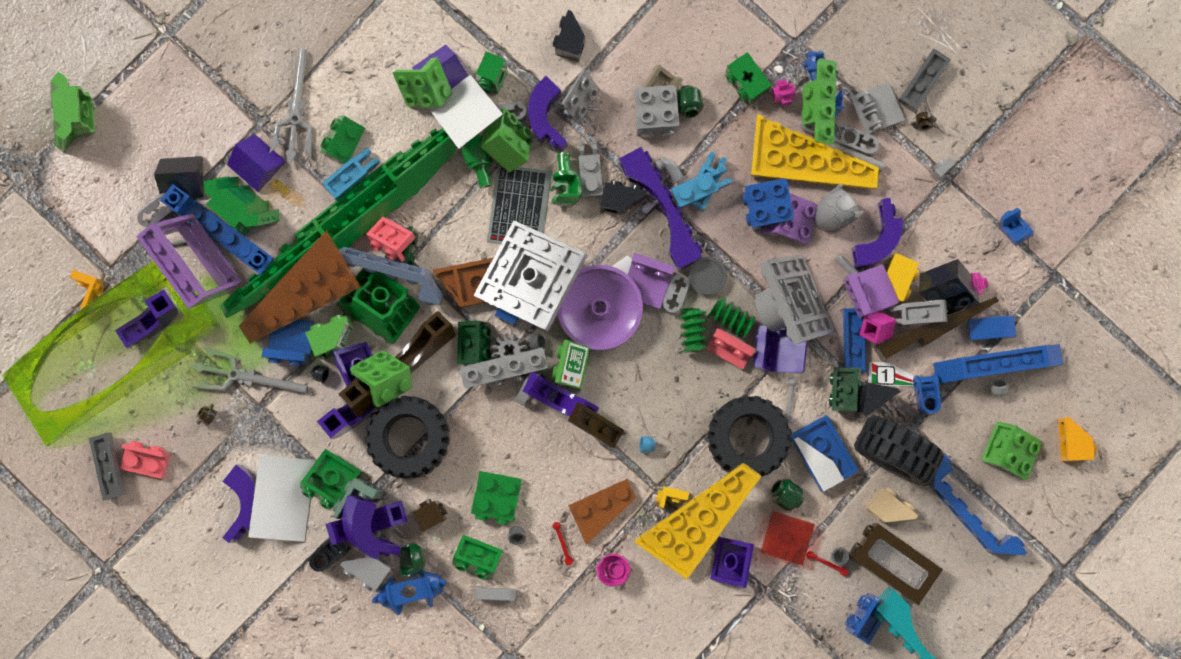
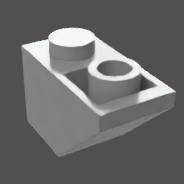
[340,556,394,591]

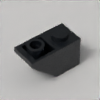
[553,10,585,62]
[600,180,647,215]

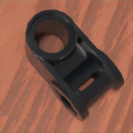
[309,538,352,572]

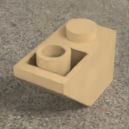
[864,488,918,522]

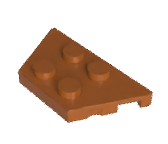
[433,258,493,308]

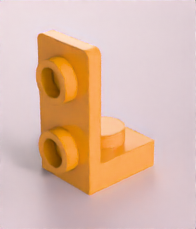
[70,270,104,320]

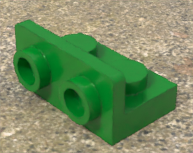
[452,535,503,580]

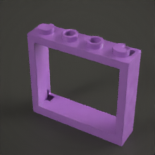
[136,213,242,309]

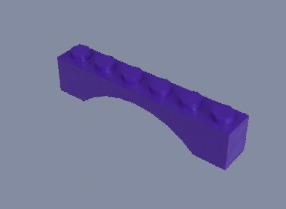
[619,147,703,272]

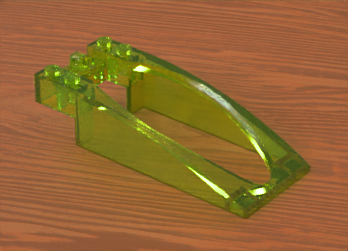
[2,261,221,446]

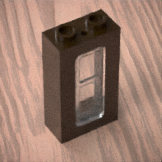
[850,523,943,605]

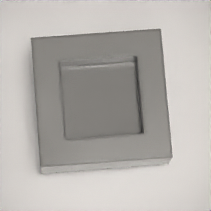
[930,157,956,181]

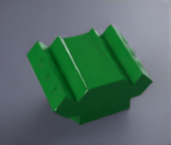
[204,176,280,236]
[337,268,421,344]

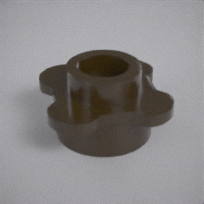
[913,112,937,130]
[196,404,217,425]

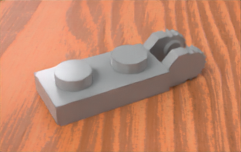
[578,138,603,198]
[887,300,947,326]

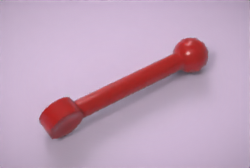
[552,522,573,565]
[806,551,848,576]

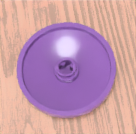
[558,265,643,350]

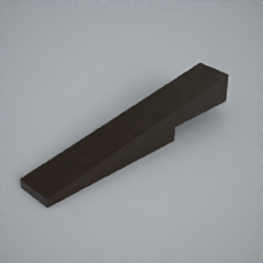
[873,297,999,361]

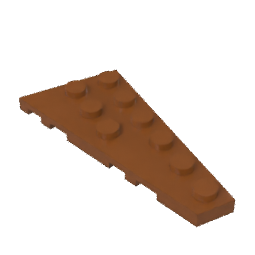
[239,230,360,344]

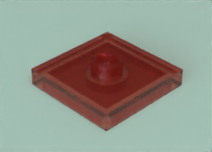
[760,511,815,566]

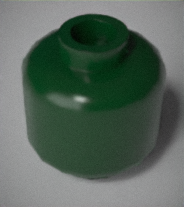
[677,85,704,118]
[770,479,804,511]

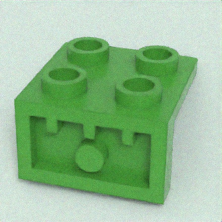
[981,421,1042,480]

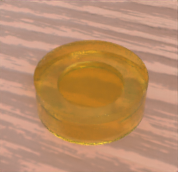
[269,179,290,199]

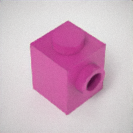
[860,311,896,344]

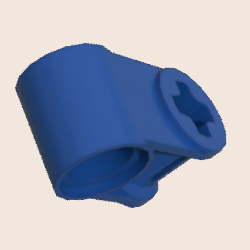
[913,373,941,416]

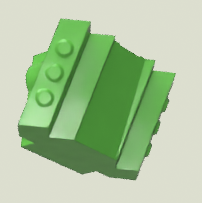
[50,71,95,153]

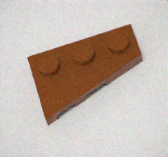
[568,479,636,545]

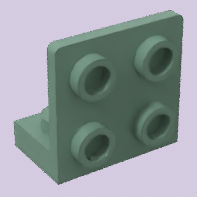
[333,478,386,519]

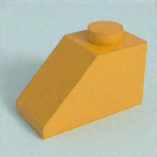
[1058,417,1097,461]

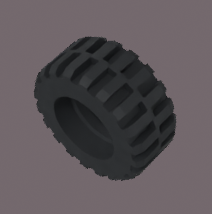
[707,395,792,477]
[365,396,450,479]
[854,415,944,486]

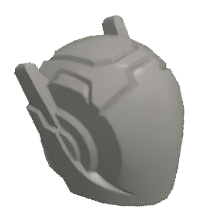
[815,183,864,231]

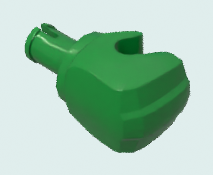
[461,134,493,189]
[550,153,582,206]

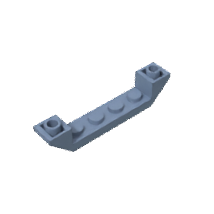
[339,247,443,305]

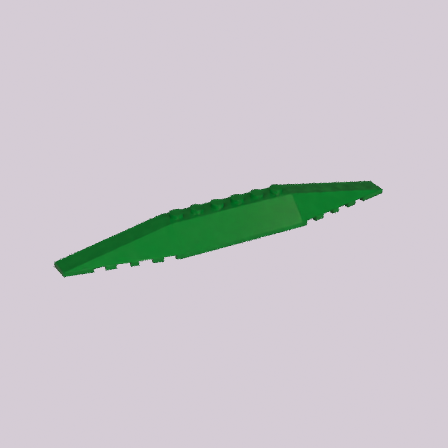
[220,128,458,318]

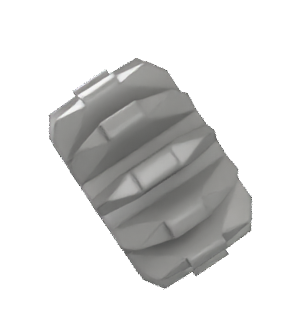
[492,333,528,358]

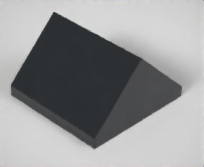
[154,156,204,198]
[855,383,901,419]

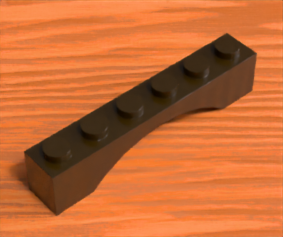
[338,311,456,418]

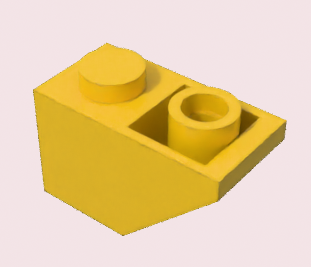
[885,253,920,304]

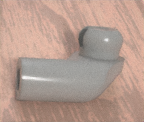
[654,157,683,182]

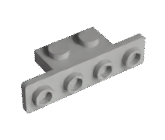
[460,348,548,388]

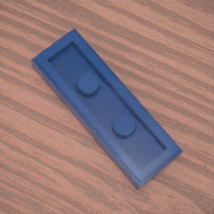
[843,308,866,372]

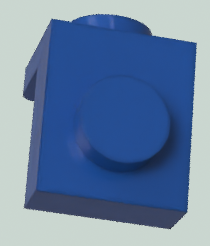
[1000,208,1034,246]

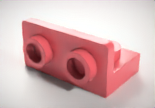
[366,217,415,263]
[706,328,755,369]
[120,441,170,479]

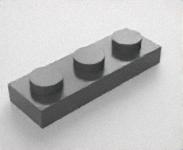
[898,48,951,112]
[89,432,126,501]

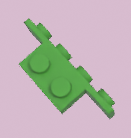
[802,58,837,145]

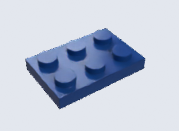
[790,415,859,492]

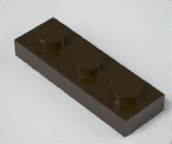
[568,402,624,448]

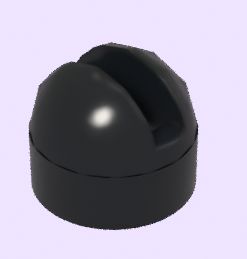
[311,365,329,383]

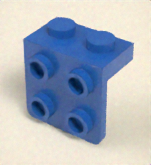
[742,179,794,231]
[262,320,314,366]
[845,593,882,645]

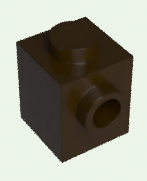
[412,498,448,532]

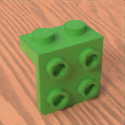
[393,58,453,108]
[350,351,413,407]

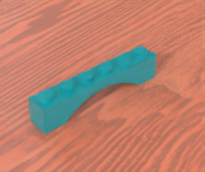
[873,587,937,659]

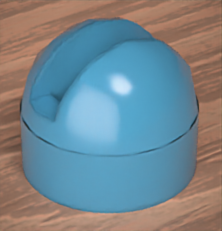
[639,436,656,453]

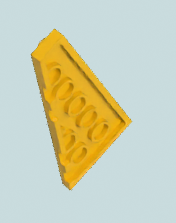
[750,114,879,190]
[634,463,761,579]

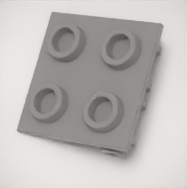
[562,68,599,123]
[850,82,905,134]

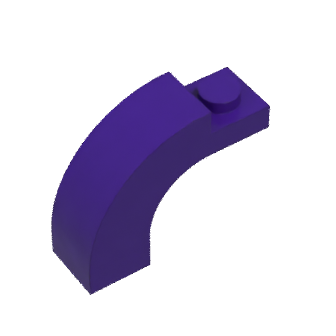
[528,76,568,152]
[851,198,903,269]
[115,289,178,349]
[522,372,599,417]
[317,405,378,439]
[222,464,256,543]
[342,495,401,559]
[325,501,408,545]

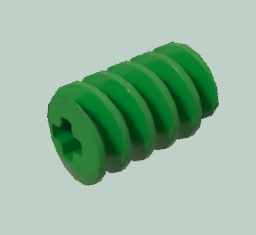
[707,297,755,339]
[679,308,708,353]

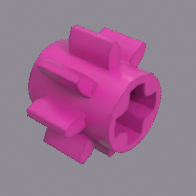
[771,79,796,107]
[970,273,988,295]

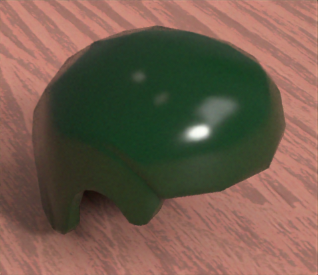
[400,543,426,577]

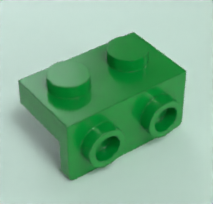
[320,116,366,164]

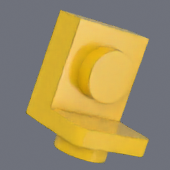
[656,486,689,509]

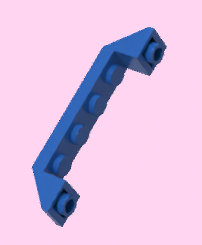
[160,184,274,275]
[933,344,1064,384]
[929,454,1028,555]

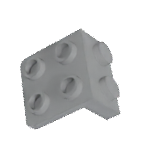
[634,85,679,138]

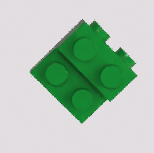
[300,449,361,511]
[471,471,522,525]

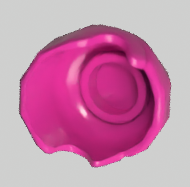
[596,553,631,587]

